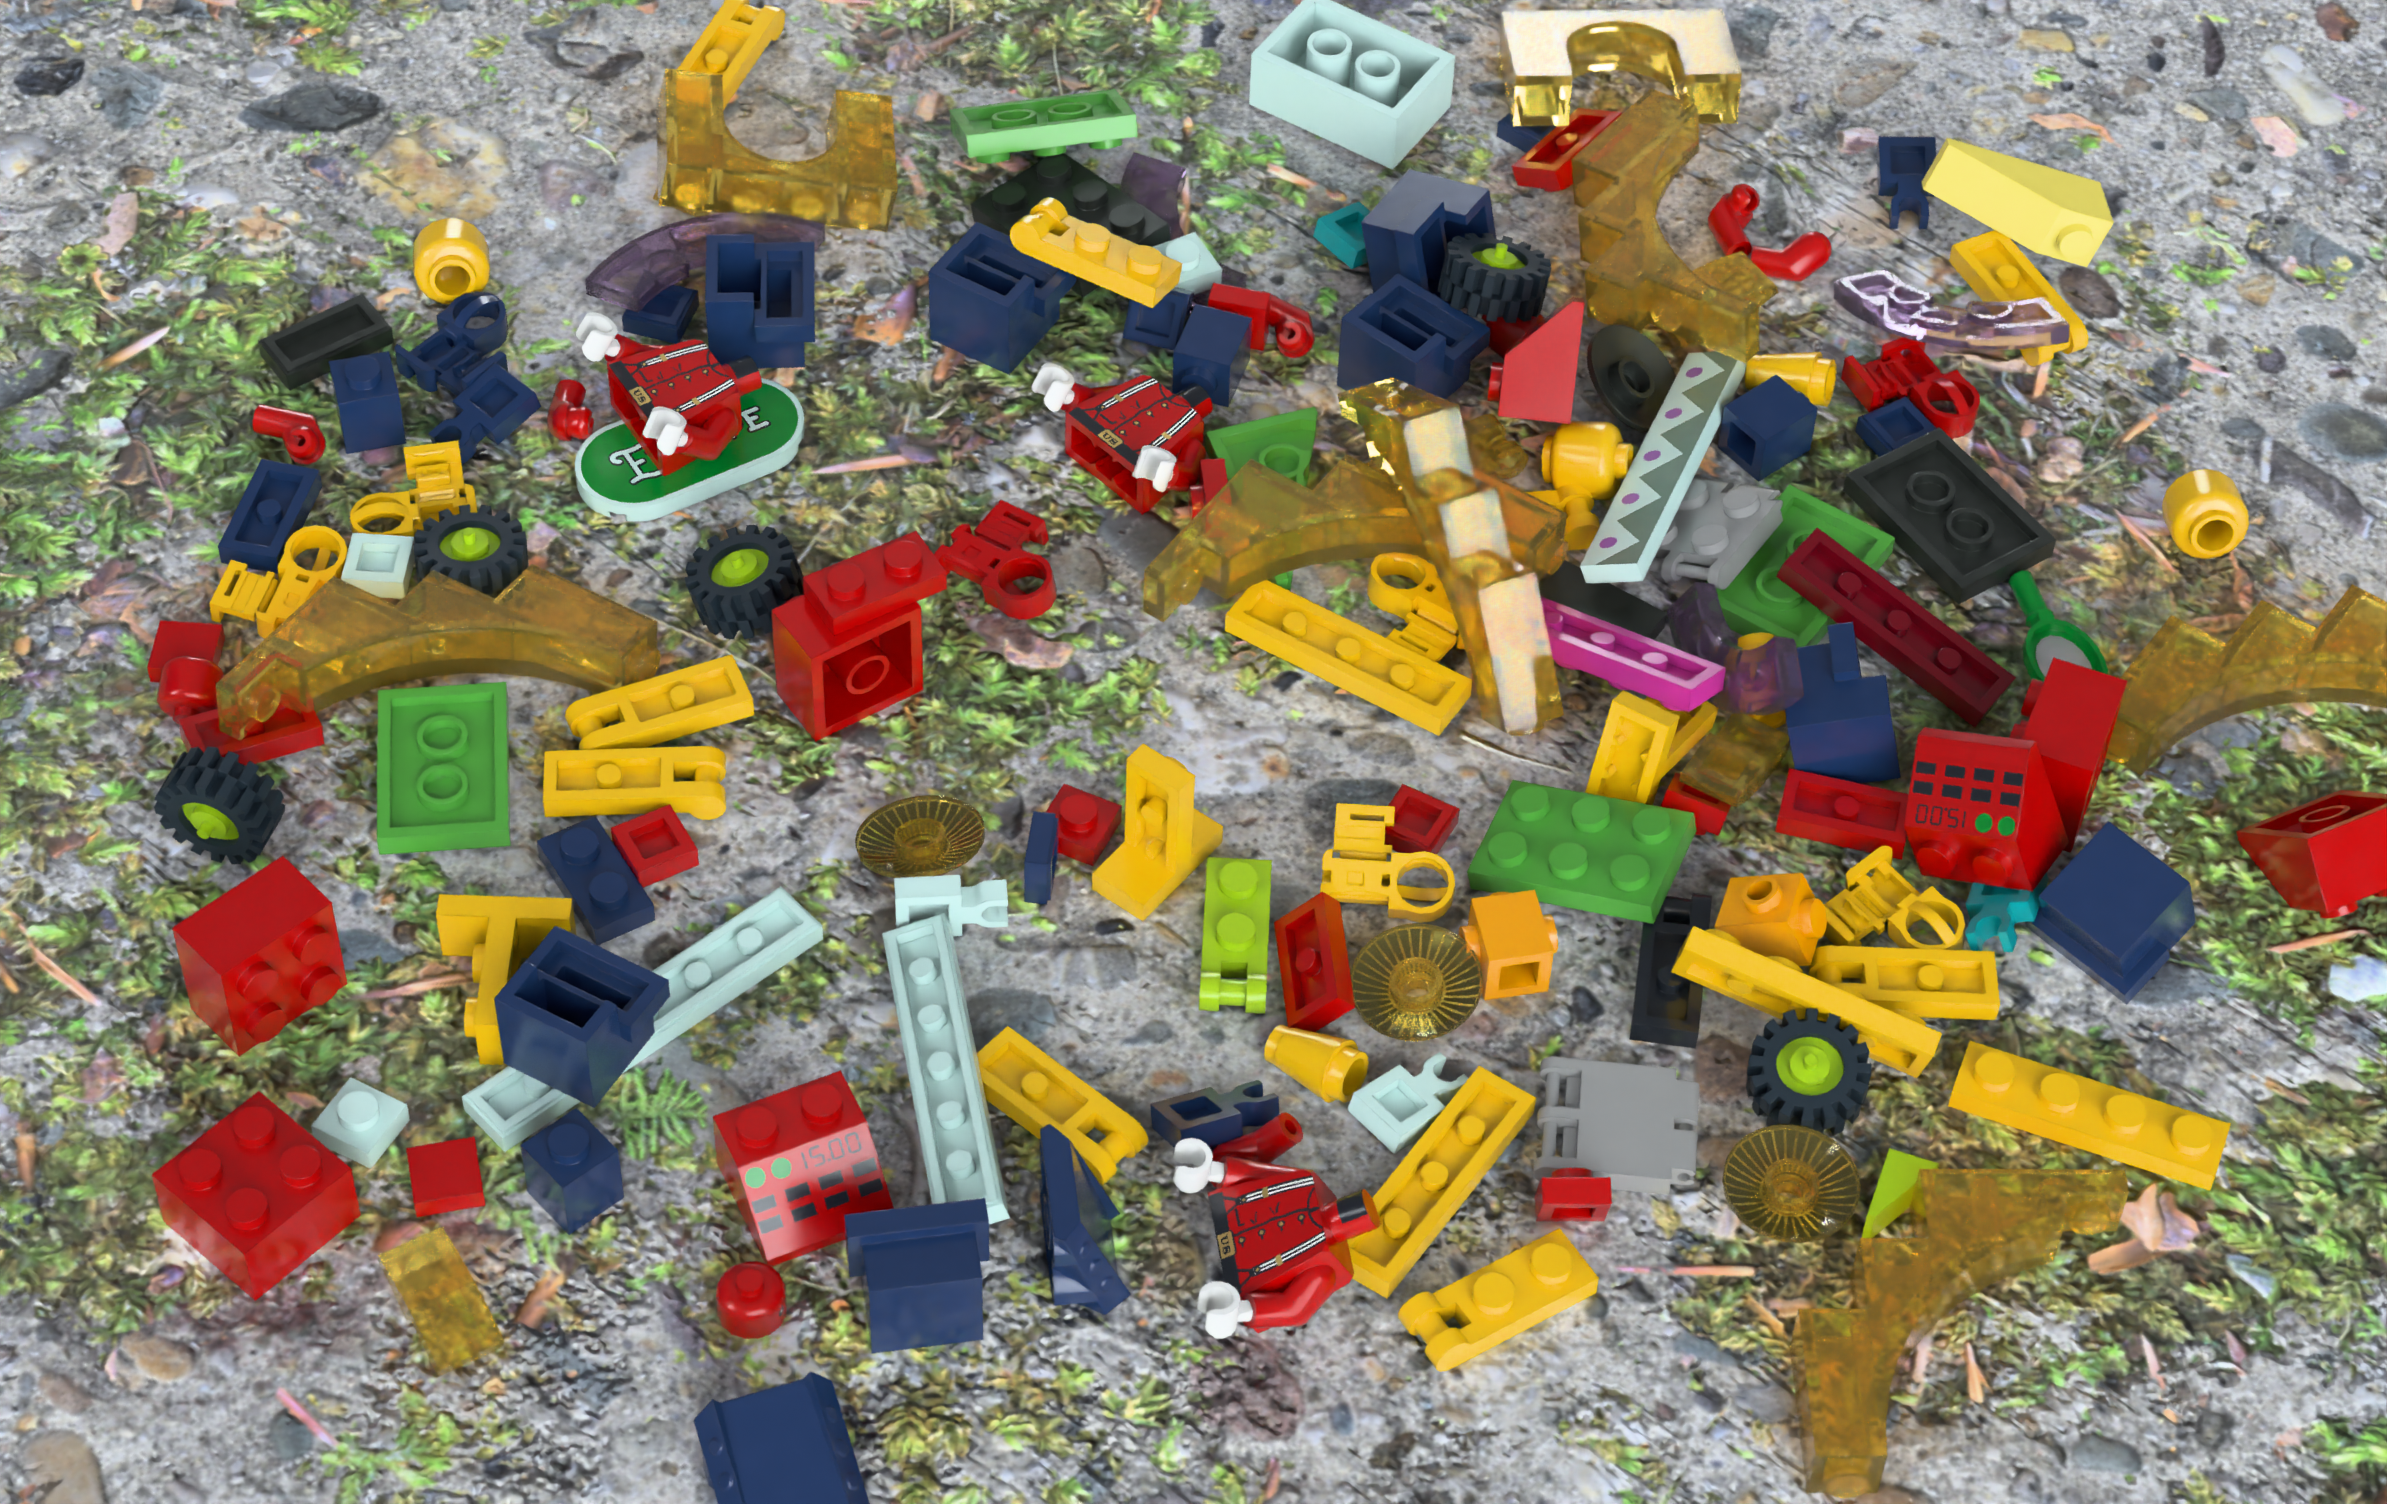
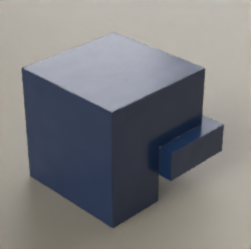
[1361,169,1497,304]
[928,222,1076,375]
[705,234,815,368]
[1337,273,1491,430]
[1779,622,1901,784]
[2025,821,2196,1005]
[494,925,670,1108]
[844,1198,989,1354]

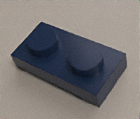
[218,459,322,574]
[537,816,655,946]

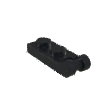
[1629,893,1712,1049]

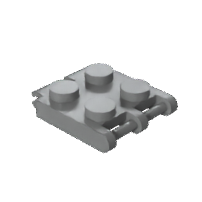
[1648,477,1783,589]
[1533,1056,1699,1195]

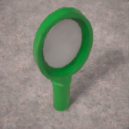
[2008,570,2108,681]

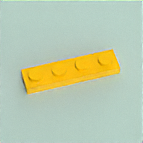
[1225,576,1472,736]
[1671,926,1942,1078]
[1948,1041,2231,1191]
[1347,1066,1536,1299]

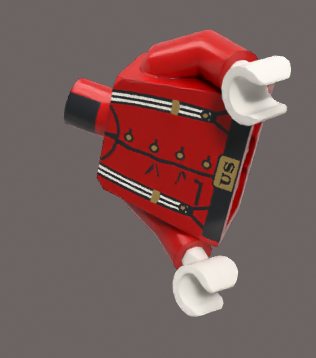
[575,312,762,477]
[1031,363,1213,515]
[1173,1138,1380,1339]

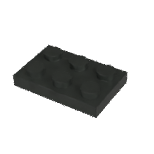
[971,153,1171,297]
[1843,427,2056,605]

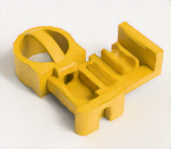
[350,441,477,540]
[210,525,347,649]
[1367,549,1494,663]
[1320,803,1455,923]
[1824,846,1965,950]

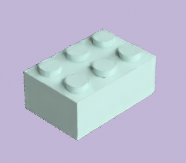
[1249,0,1455,170]

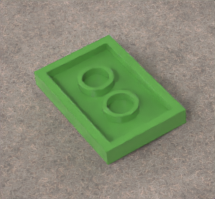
[949,89,1138,163]
[1694,484,1895,649]
[377,682,511,855]
[1467,780,1697,924]

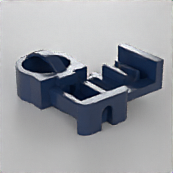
[395,291,509,396]

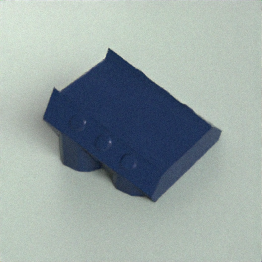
[1039,1124,1131,1315]
[693,1371,870,1504]

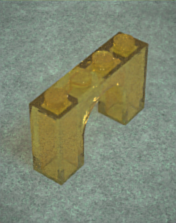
[1499,9,1742,126]
[656,68,898,232]

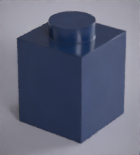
[1172,304,1252,407]
[329,351,406,454]
[1717,375,1818,482]
[520,1108,624,1235]

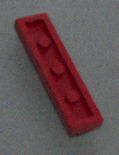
[1776,527,2016,727]

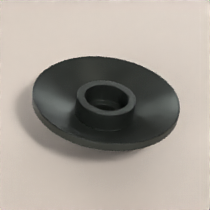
[1587,325,1676,433]

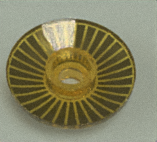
[855,795,985,878]
[1350,923,1483,1041]
[1722,1125,1861,1243]

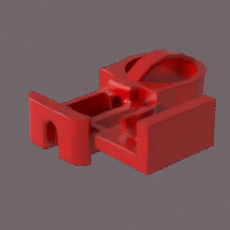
[1841,332,1980,439]
[934,500,1057,620]

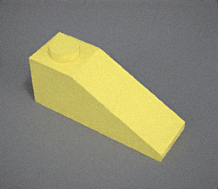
[1921,138,2114,267]

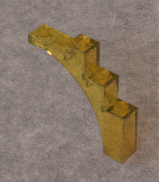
[1572,88,1760,363]

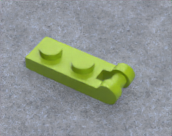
[1199,857,1272,1014]

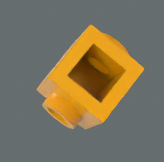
[1714,872,1827,966]
[1458,890,1558,1000]

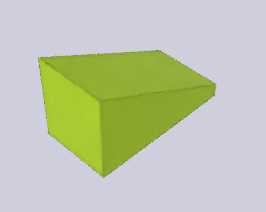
[1861,1148,1939,1241]

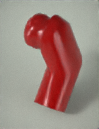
[1708,184,1760,263]
[1748,231,1832,282]
[1261,291,1315,358]
[547,379,594,442]
[252,404,326,464]
[1210,1112,1303,1189]

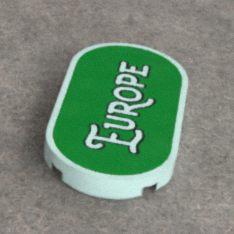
[575,378,805,522]

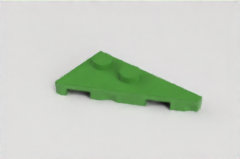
[1205,406,1318,591]

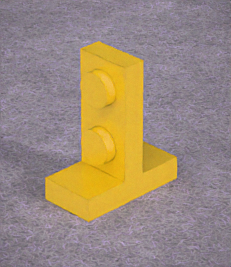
[1585,690,1719,805]
[1092,743,1223,921]
[436,894,577,1065]

